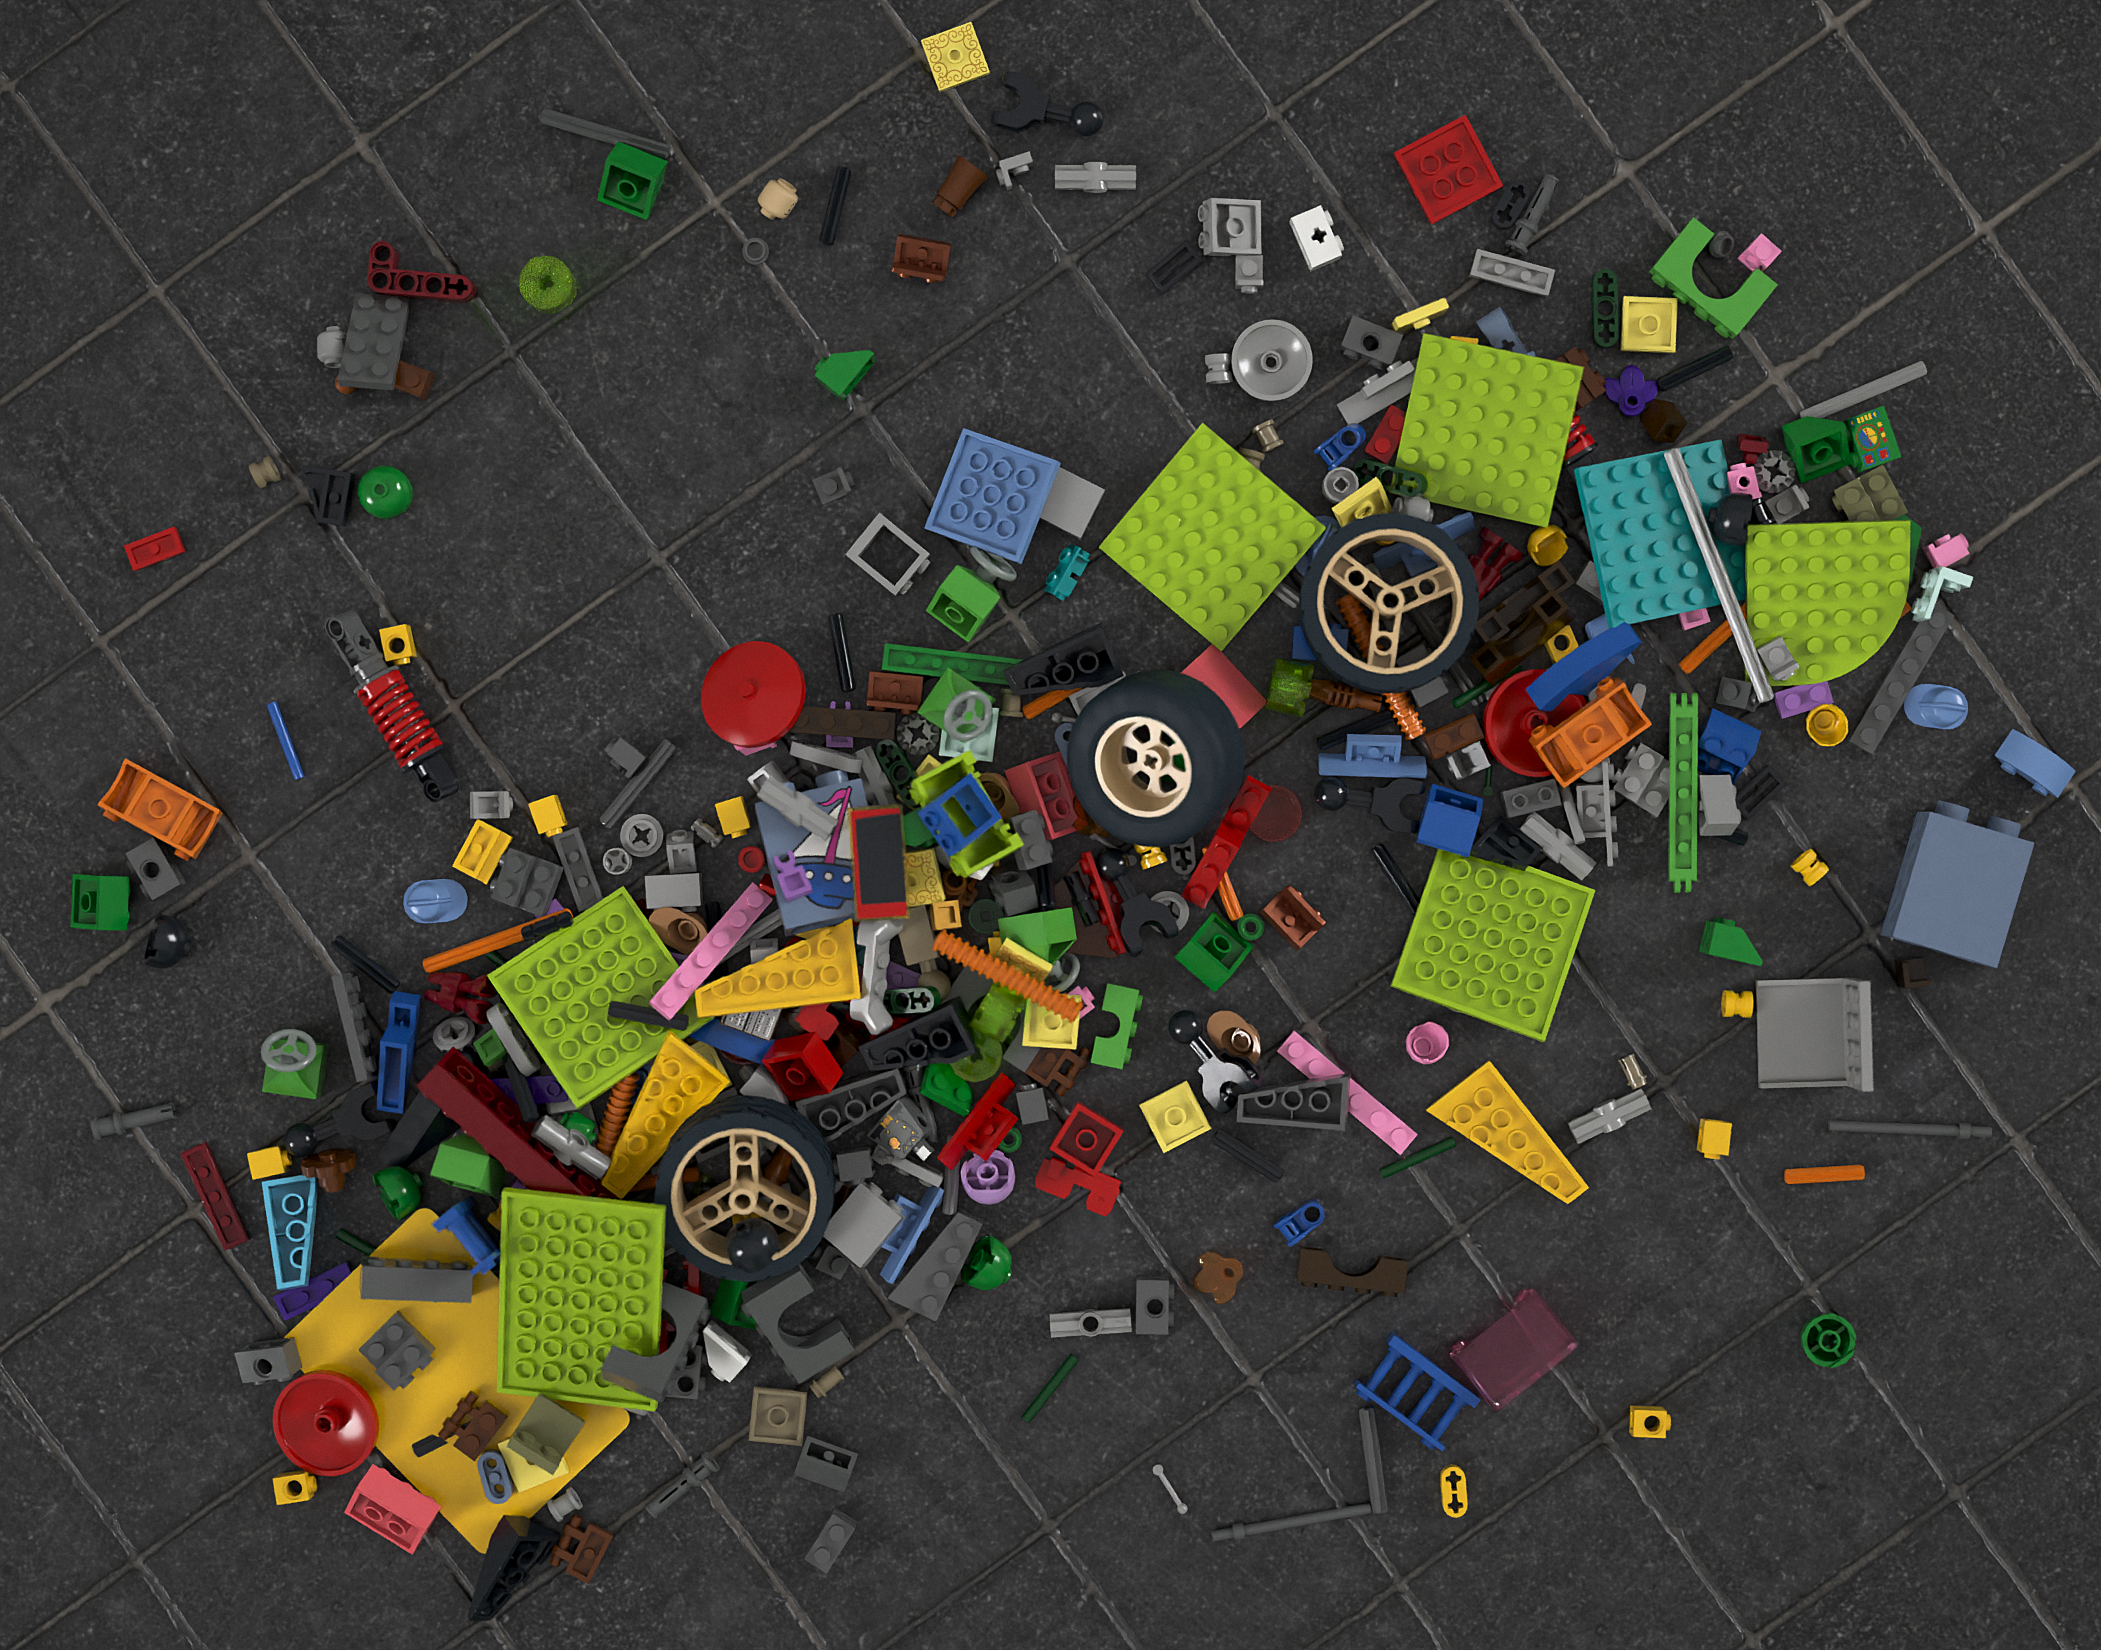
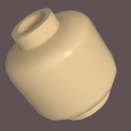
[758,178,798,220]

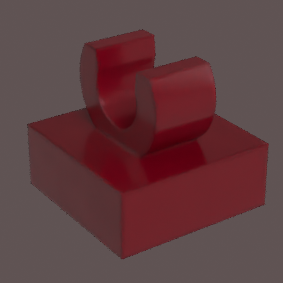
[1736,433,1769,464]

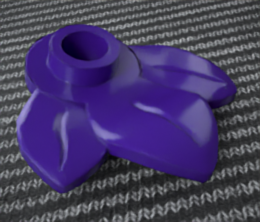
[1604,365,1658,417]

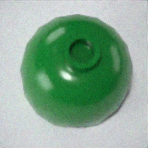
[358,465,413,520]
[372,1166,423,1221]
[961,1236,1012,1291]
[1800,1313,1856,1368]

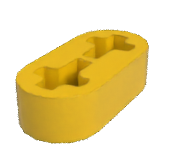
[1440,1464,1468,1518]

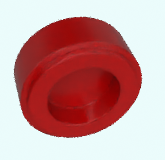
[738,846,766,873]

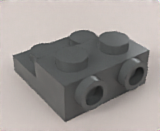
[490,847,564,917]
[359,1311,436,1390]

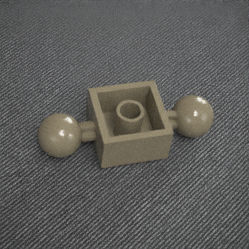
[898,905,951,1002]

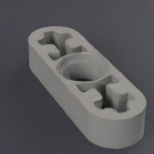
[790,740,863,773]
[486,1002,541,1076]

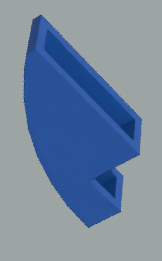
[1525,621,1642,711]
[376,991,421,1114]

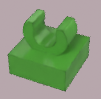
[473,1028,508,1067]

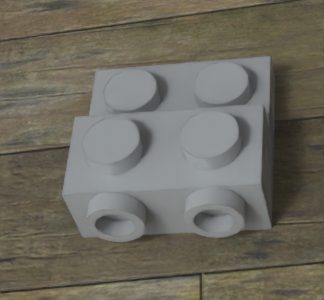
[1198,198,1262,256]
[1610,743,1669,817]

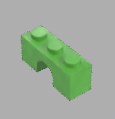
[1090,982,1143,1069]

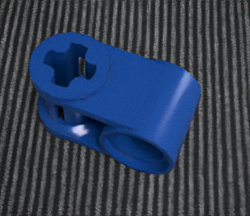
[1313,423,1366,471]
[1273,1199,1325,1247]

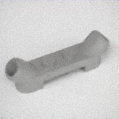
[850,916,903,1035]

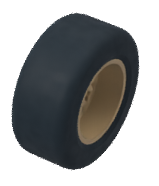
[1067,669,1245,847]

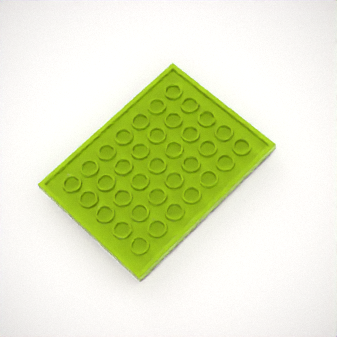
[497,1187,666,1412]

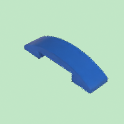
[689,1017,777,1065]

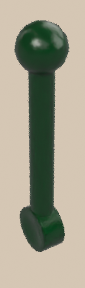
[1482,743,1493,796]

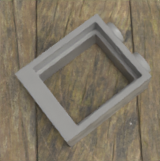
[845,513,931,597]

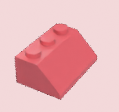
[1181,644,1268,729]
[1005,751,1088,841]
[344,1464,441,1555]

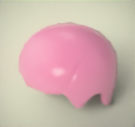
[1406,1021,1449,1064]

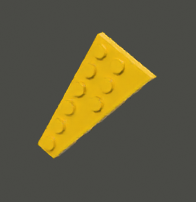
[695,918,861,1018]
[600,1030,730,1199]
[1425,1060,1589,1204]

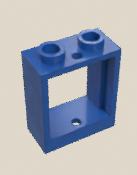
[917,773,1002,857]

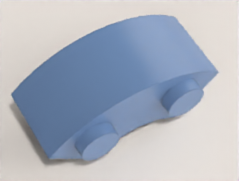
[1995,729,2076,798]

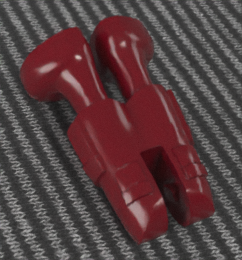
[1467,527,1524,601]
[423,972,497,1025]

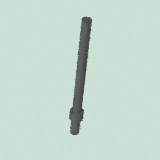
[1828,1120,1992,1139]
[1211,1503,1372,1542]

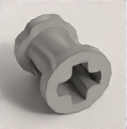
[547,1487,583,1522]

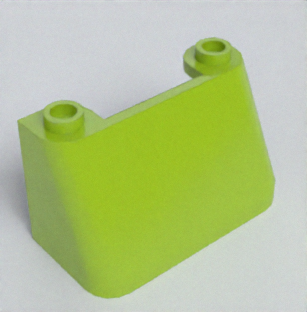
[909,750,1024,878]

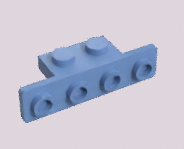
[1372,512,1475,579]
[1318,734,1427,778]
[880,1186,944,1284]

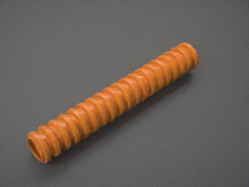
[1335,594,1427,741]
[933,929,1083,1024]
[595,1072,640,1179]

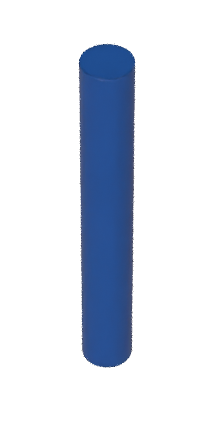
[267,701,305,780]

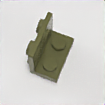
[507,1393,585,1475]

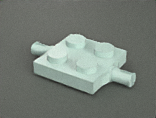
[939,687,999,762]

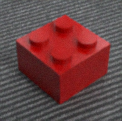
[762,1032,844,1101]
[1049,1100,1124,1177]

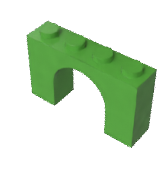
[1649,217,1778,339]

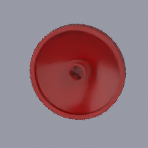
[701,641,806,748]
[1483,669,1587,777]
[273,1370,379,1476]

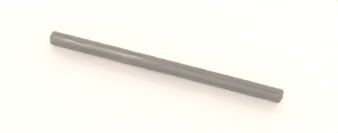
[1664,448,1774,702]

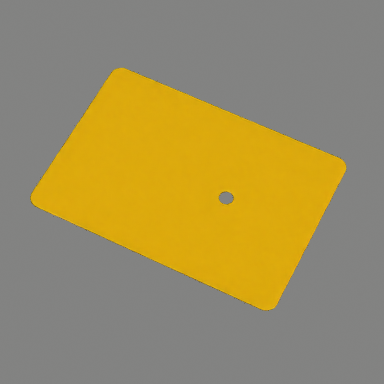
[284,1208,630,1554]

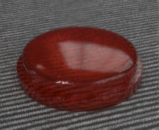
[1250,785,1302,842]

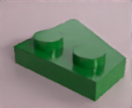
[920,1063,974,1117]

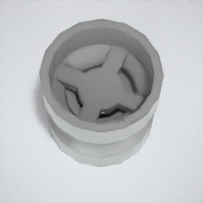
[1205,354,1233,384]
[603,848,633,875]

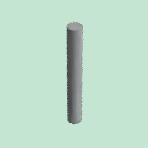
[1557,783,1586,844]

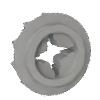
[1753,450,1796,493]
[896,712,940,755]
[620,814,664,857]
[1150,891,1189,933]
[433,1017,476,1052]

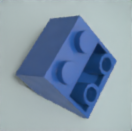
[1698,708,1761,785]
[1416,784,1484,857]

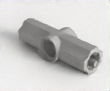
[1055,162,1136,193]
[851,746,903,818]
[757,776,838,842]
[1519,812,1596,880]
[1567,1088,1651,1144]
[531,1115,611,1180]
[1050,1308,1132,1338]

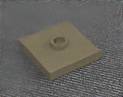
[748,1386,808,1446]

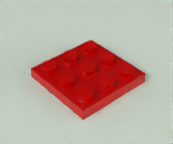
[1393,115,1503,225]

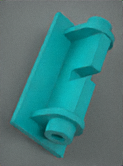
[1044,544,1090,601]

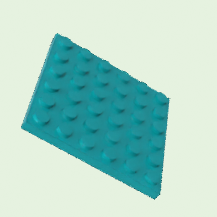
[1574,440,1746,629]

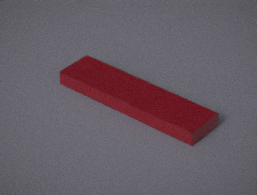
[180,1142,251,1251]

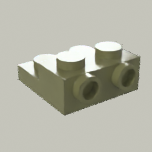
[1831,464,1908,522]

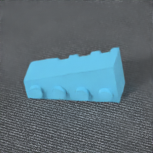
[262,1175,319,1291]

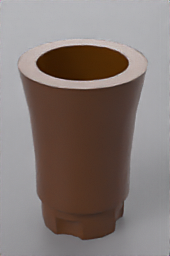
[932,155,988,218]

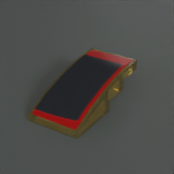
[847,804,910,922]

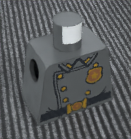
[867,1095,935,1162]

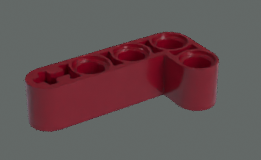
[367,241,476,303]

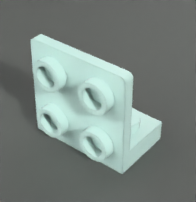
[1911,566,1973,622]

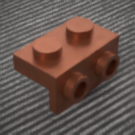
[891,234,952,283]
[866,670,924,714]
[1259,885,1326,951]

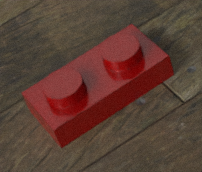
[1363,404,1406,464]
[124,527,186,571]

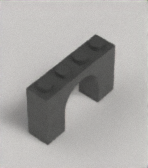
[941,966,1041,1072]
[741,1263,855,1384]
[601,1281,710,1403]

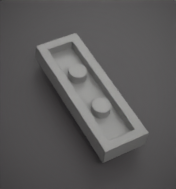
[1469,249,1555,297]

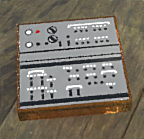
[719,1009,783,1042]

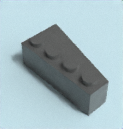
[795,1068,907,1143]
[1237,1072,1351,1131]
[888,1209,983,1321]
[359,1256,473,1303]

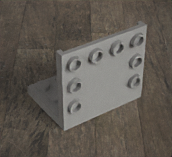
[1755,978,1873,1091]

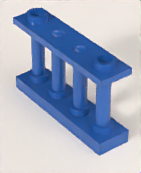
[432,1195,501,1275]
[1354,1332,1481,1452]

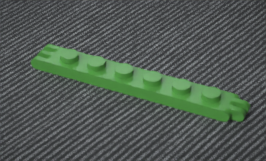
[1668,693,1698,893]

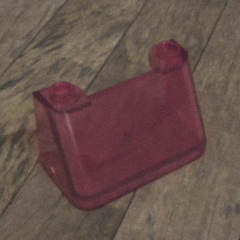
[1449,1287,1579,1411]

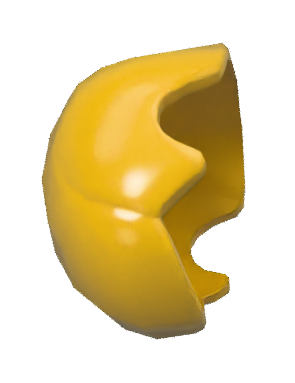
[1527,524,1568,567]
[1806,703,1848,746]

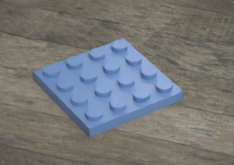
[924,428,1061,564]

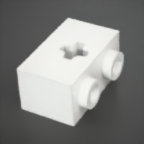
[1289,205,1344,272]

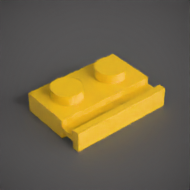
[452,819,513,885]

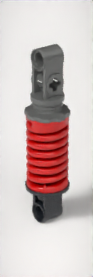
[325,610,459,803]

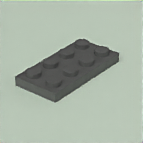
[338,293,411,390]
[331,972,379,1082]

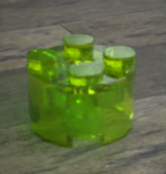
[519,256,577,314]
[1265,658,1314,717]
[969,982,1028,1043]
[950,1026,1003,1082]

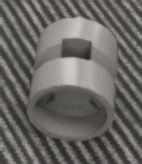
[1321,467,1359,505]

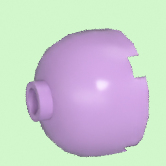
[960,1150,1015,1205]

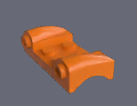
[1529,677,1652,788]
[98,758,223,862]

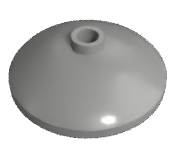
[1231,320,1313,401]

